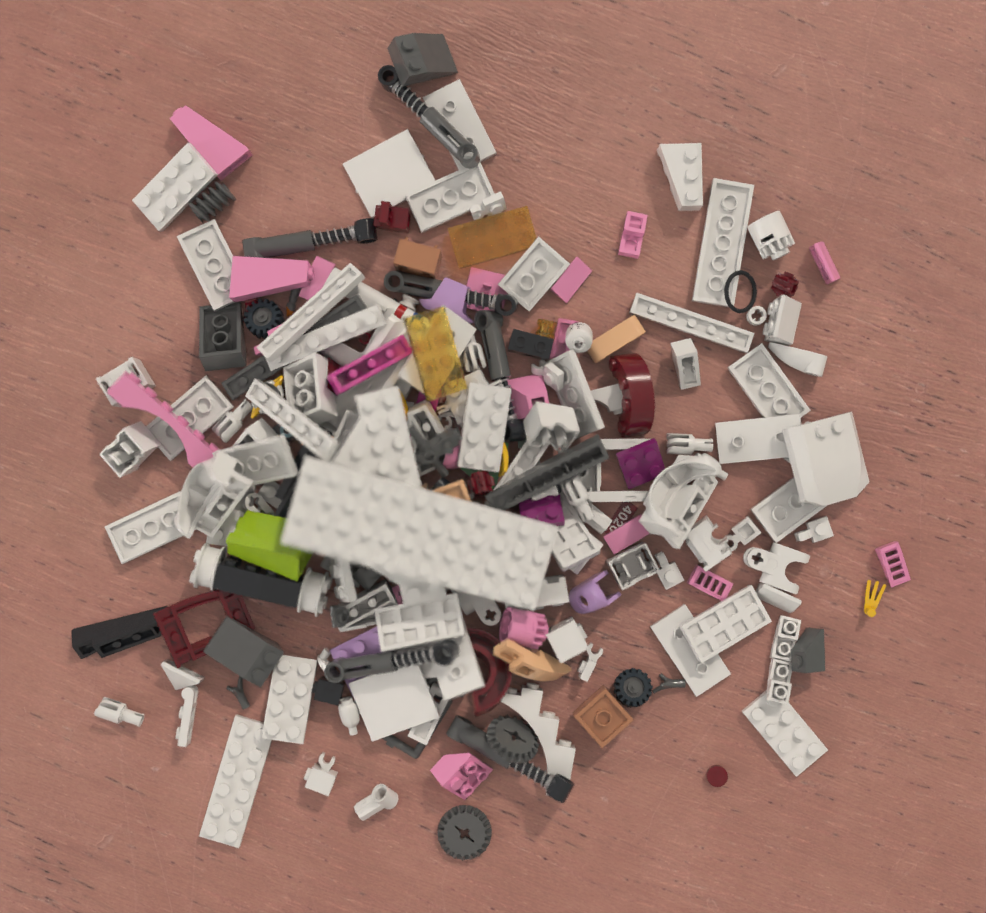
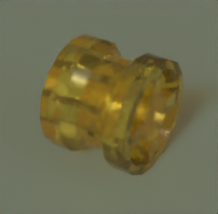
[535,319,558,339]

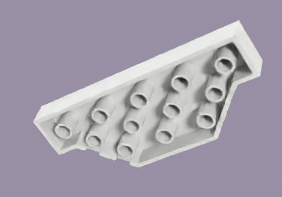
[331,386,447,606]

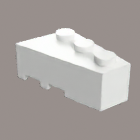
[657,143,703,211]
[407,398,445,477]
[505,574,569,610]
[330,579,398,632]

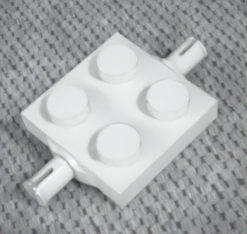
[437,369,504,425]

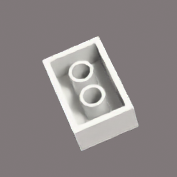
[283,352,337,425]

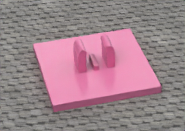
[467,267,507,311]

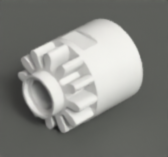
[747,210,795,260]

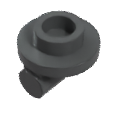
[330,605,349,628]

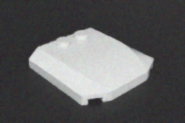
[782,412,869,507]

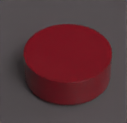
[706,765,728,787]

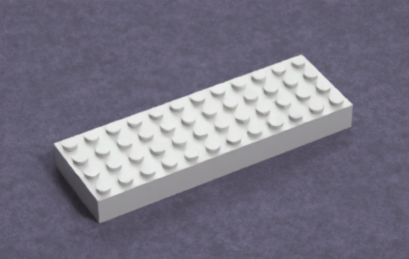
[281,456,558,610]

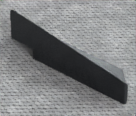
[273,425,332,518]
[71,606,168,659]

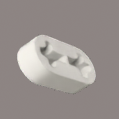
[242,492,275,515]

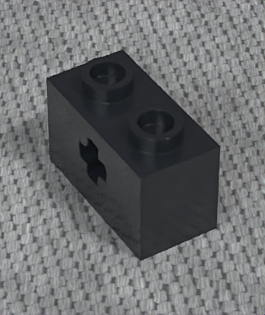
[508,329,554,361]

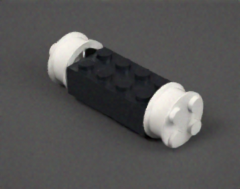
[190,543,333,617]

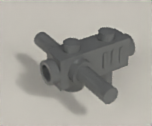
[408,425,463,477]

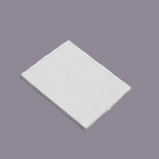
[343,129,436,218]
[348,664,441,742]

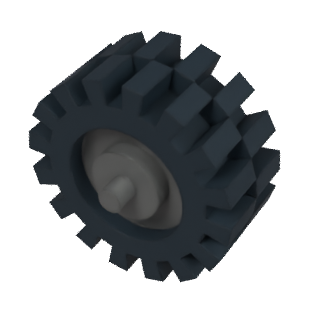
[244,299,285,339]
[613,668,653,708]

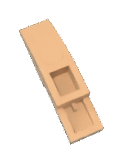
[493,638,571,681]

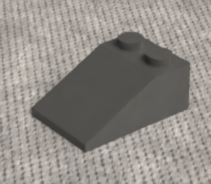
[387,33,458,87]
[199,302,247,371]
[203,616,284,687]

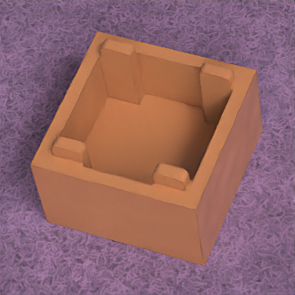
[393,237,442,279]
[572,685,634,748]

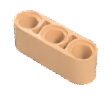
[587,315,646,364]

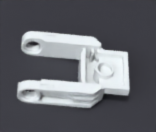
[558,439,650,502]

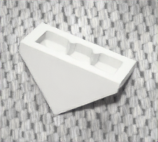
[161,659,205,690]

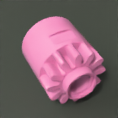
[499,607,549,649]

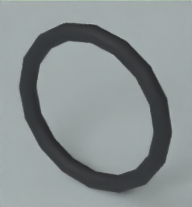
[724,270,757,313]

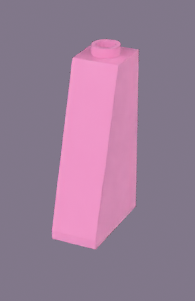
[170,106,252,180]
[229,256,314,302]

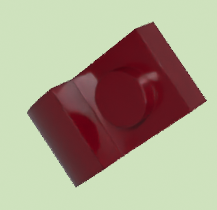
[374,201,411,233]

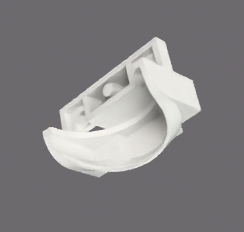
[174,449,252,539]
[639,455,720,549]

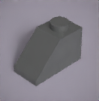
[791,627,825,673]

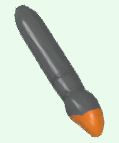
[286,288,301,317]

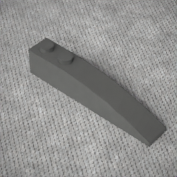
[485,434,609,511]

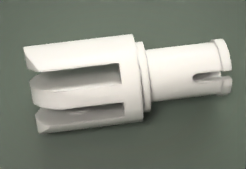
[462,333,486,372]
[212,399,253,443]
[666,433,713,455]
[559,474,595,522]
[94,697,145,727]

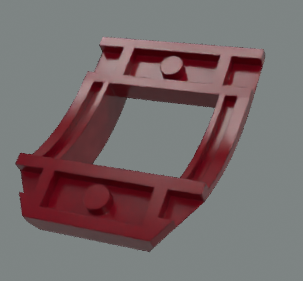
[153,590,255,669]

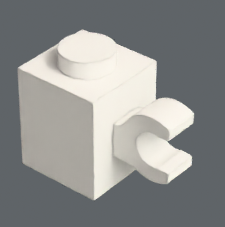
[304,752,338,796]

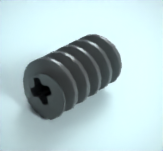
[188,182,236,224]

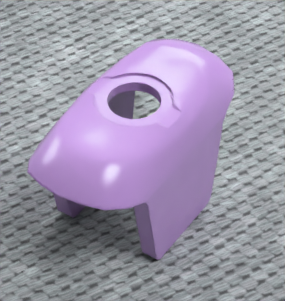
[419,278,474,324]
[568,570,621,614]

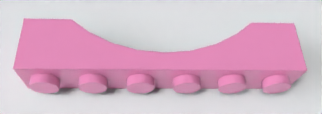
[107,370,220,467]

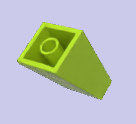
[226,510,314,581]

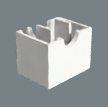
[96,357,156,408]
[523,401,580,451]
[99,421,162,478]
[685,515,732,571]
[606,542,660,590]
[546,616,589,663]

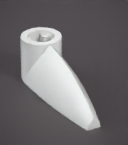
[768,342,827,377]

